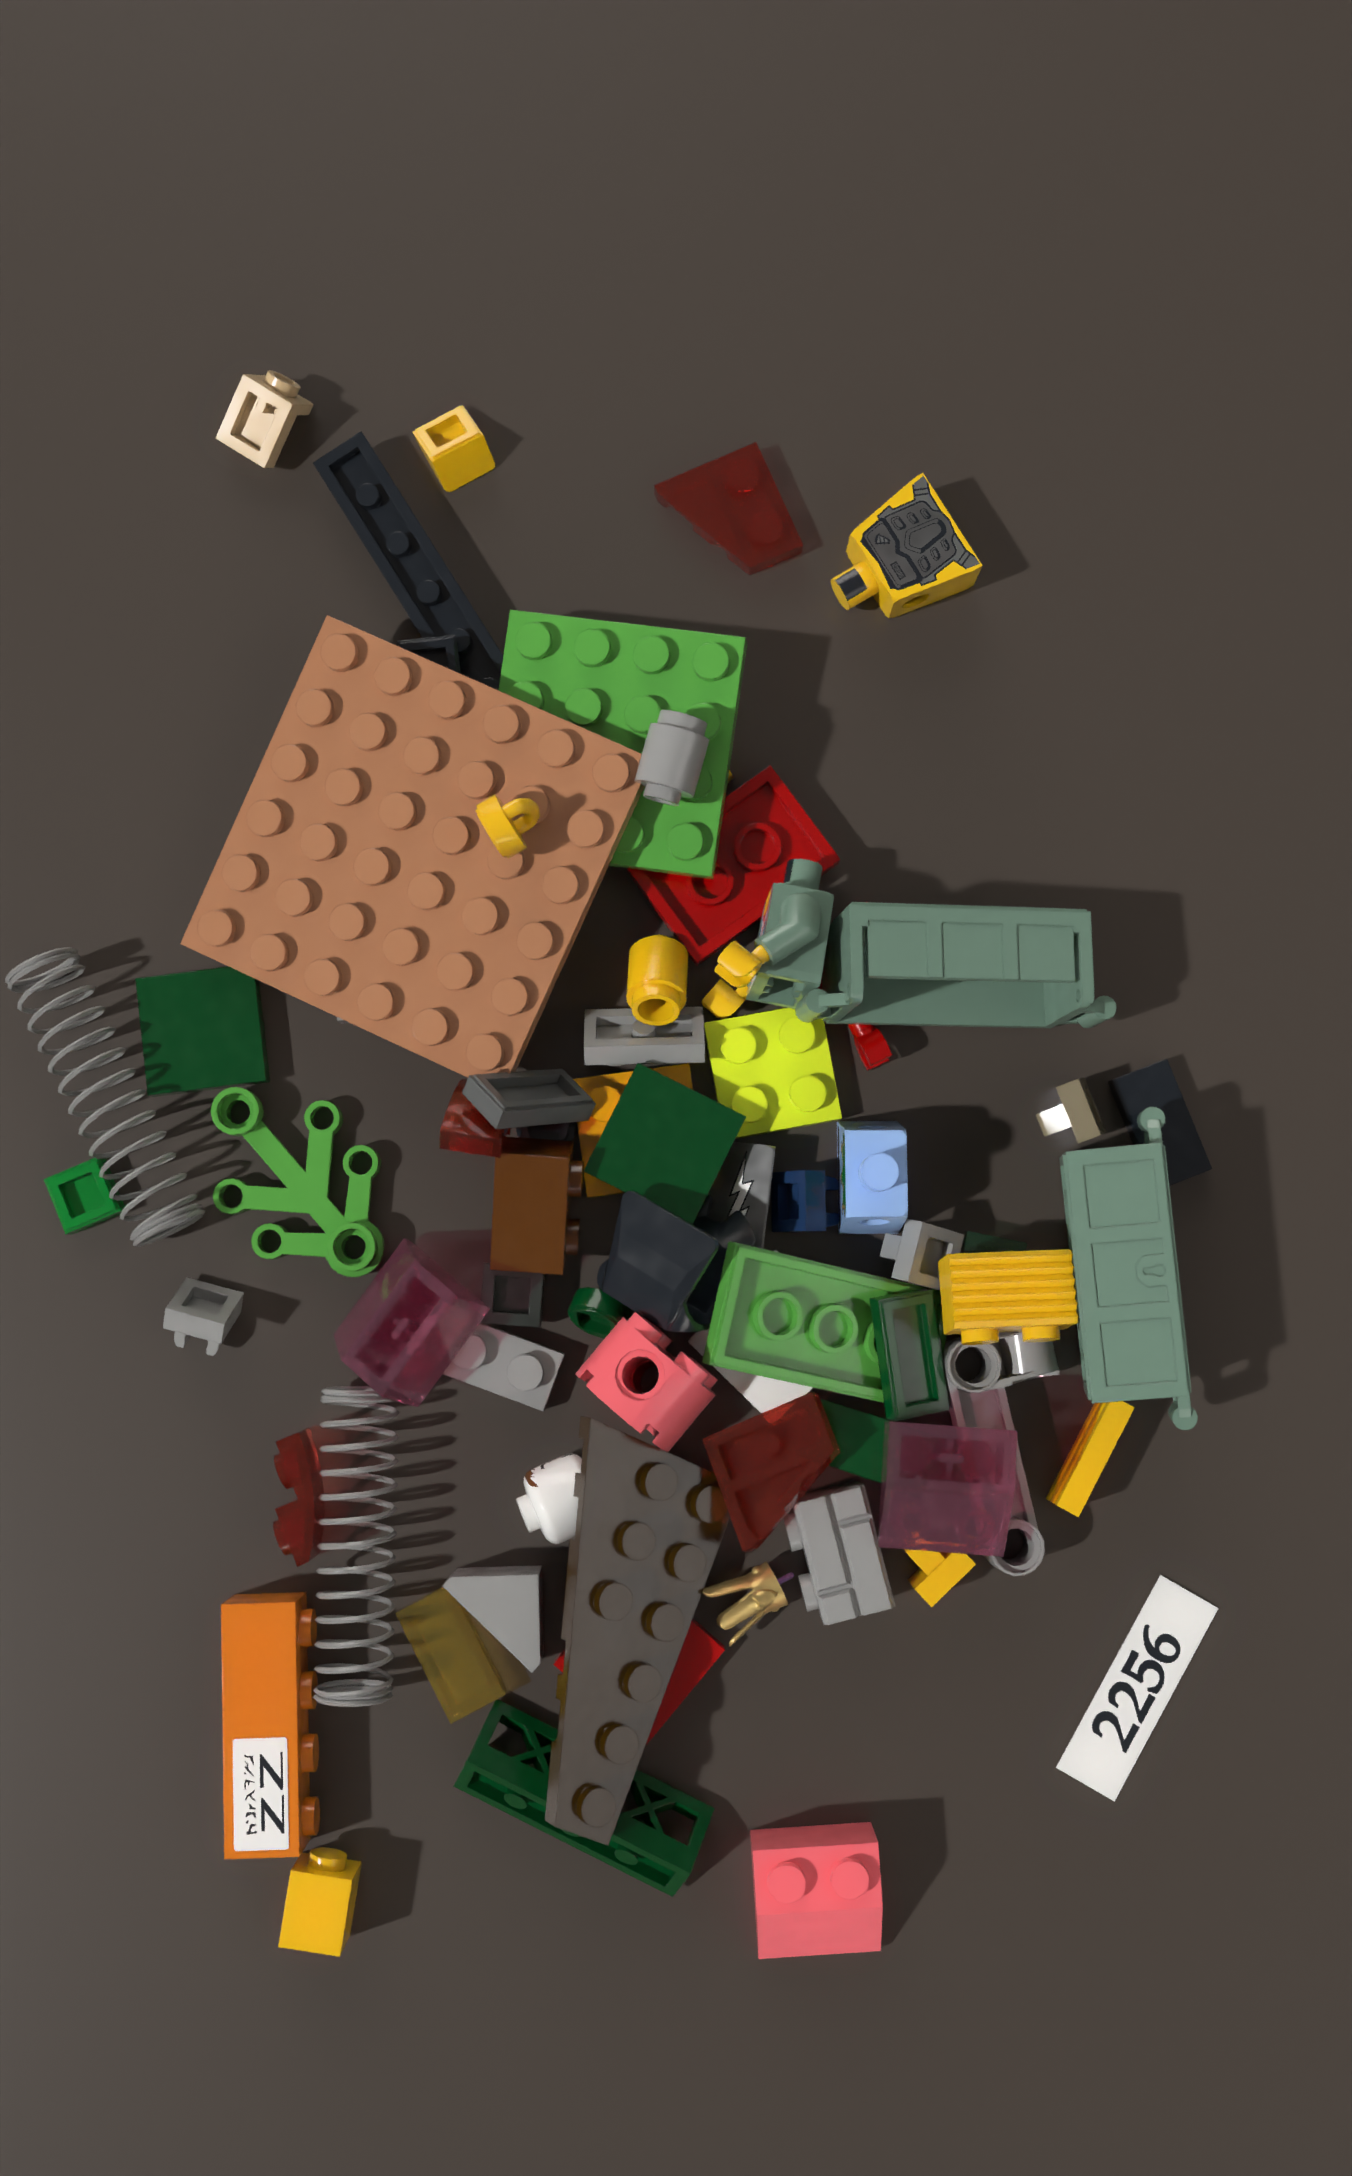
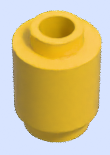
[626,935,688,1026]

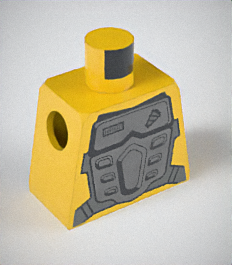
[830,473,983,618]

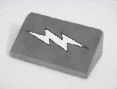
[709,1142,776,1249]

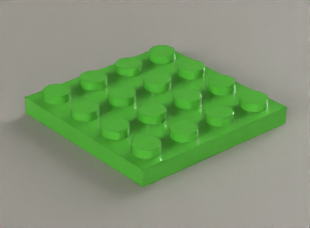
[498,610,747,879]

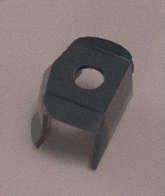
[597,1191,756,1332]

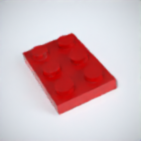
[627,765,840,966]

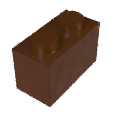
[490,1136,584,1275]

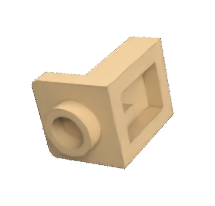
[215,370,314,468]

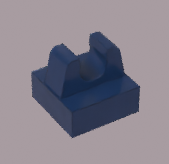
[771,1170,840,1232]

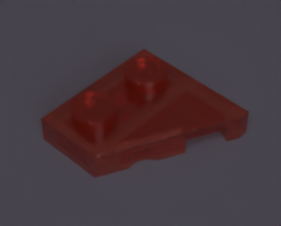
[702,1392,840,1552]

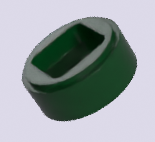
[568,1287,632,1339]

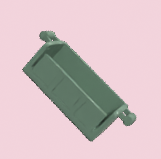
[795,902,1117,1029]
[1059,1107,1198,1430]

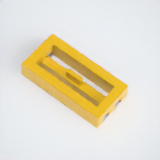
[1046,1401,1135,1517]

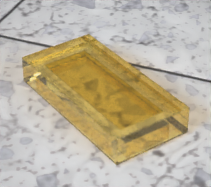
[395,1586,507,1724]

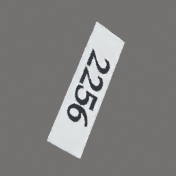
[1056,1575,1219,1802]

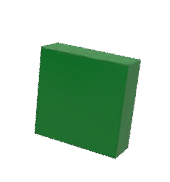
[43,1158,125,1235]

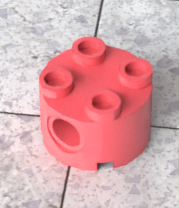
[575,1312,718,1452]

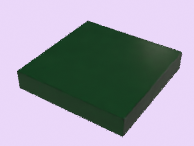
[135,966,270,1097]
[583,1063,746,1224]

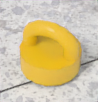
[475,794,540,859]

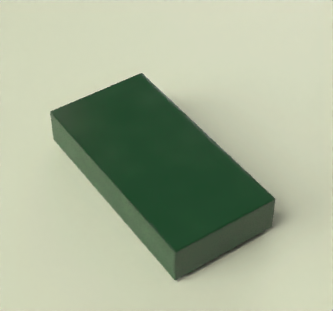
[869,1288,950,1421]

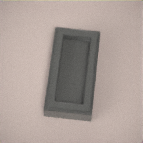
[462,1069,596,1129]

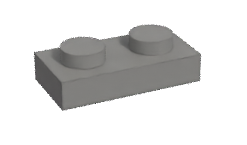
[584,1007,705,1066]
[430,1312,565,1411]

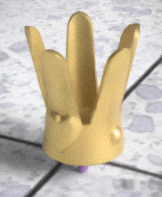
[702,1561,794,1647]

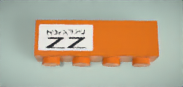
[221,1592,320,1859]

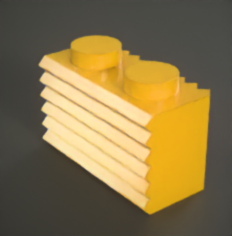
[938,1249,1079,1345]

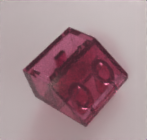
[333,1238,490,1407]
[878,1421,1017,1557]

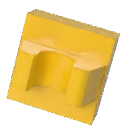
[901,1530,976,1607]

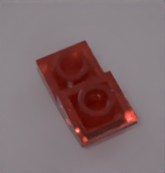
[439,1078,512,1158]
[273,1428,325,1567]

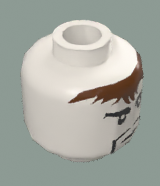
[516,1453,582,1544]

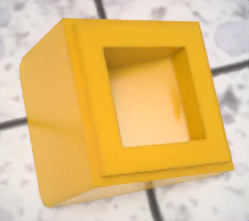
[413,405,495,492]

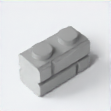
[783,1480,895,1625]

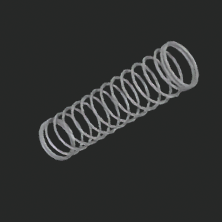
[5,947,205,1247]
[313,1386,400,1707]

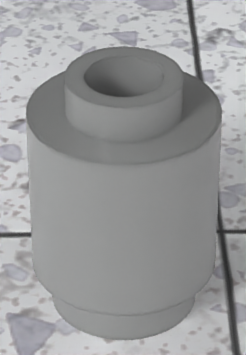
[634,710,709,806]

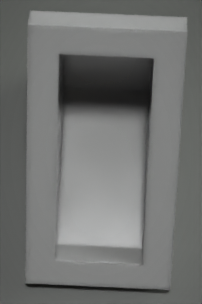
[443,1565,544,1673]

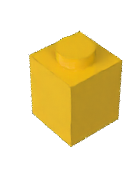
[278,1847,362,1957]

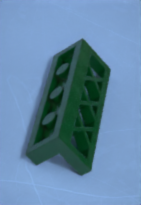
[453,1699,715,1897]

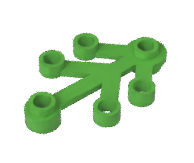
[211,1087,385,1277]

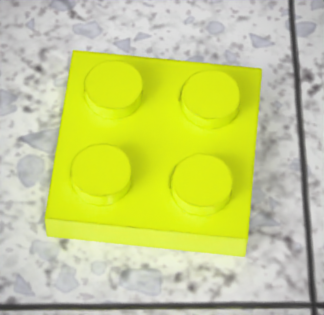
[704,1008,842,1139]

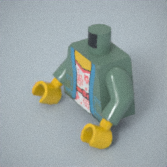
[701,859,834,1019]

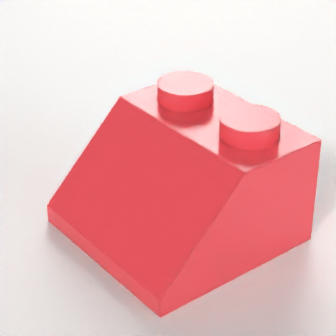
[750,1822,883,1959]

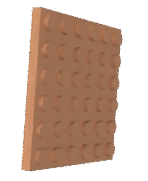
[180,615,645,1078]

